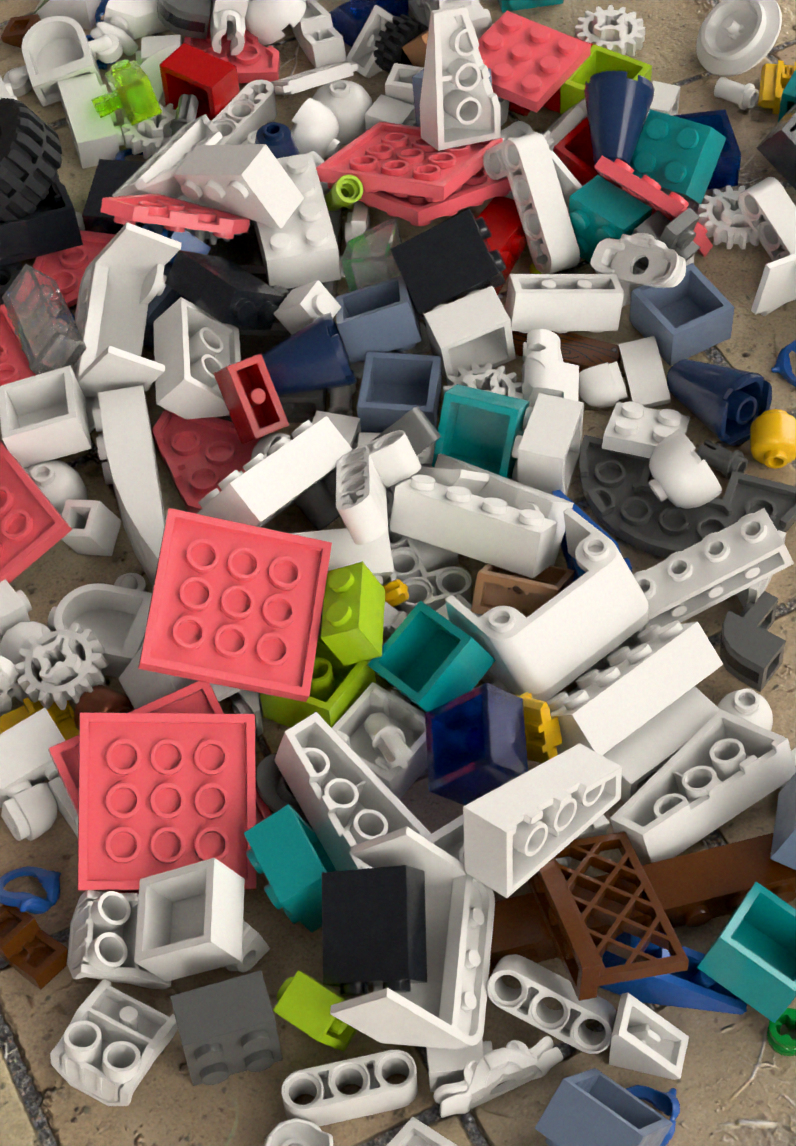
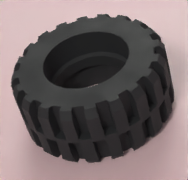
[0,98,62,224]

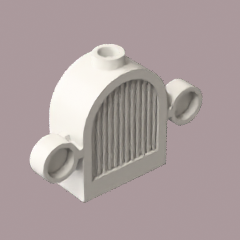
[3,16,123,107]
[48,573,152,696]

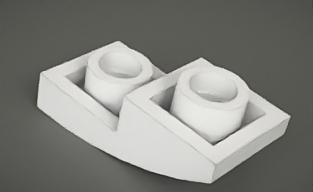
[619,336,671,408]

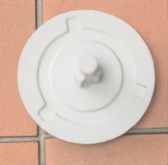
[696,0,782,77]

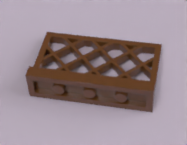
[527,831,689,1001]

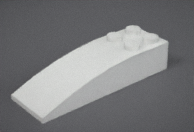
[93,385,166,586]

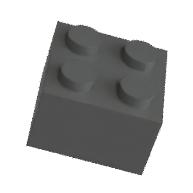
[170,970,283,1086]

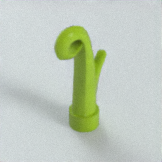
[324,175,363,211]

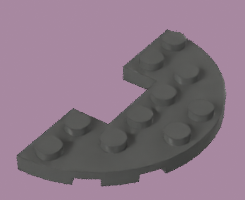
[579,435,796,558]

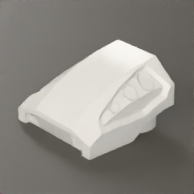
[67,890,171,989]
[50,979,178,1106]

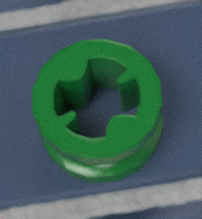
[767,1008,796,1056]

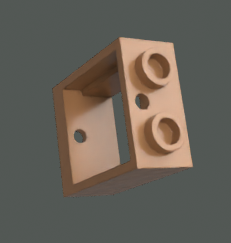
[471,563,575,618]

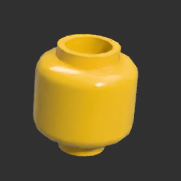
[750,409,796,469]

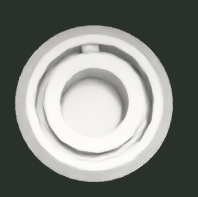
[717,689,773,731]

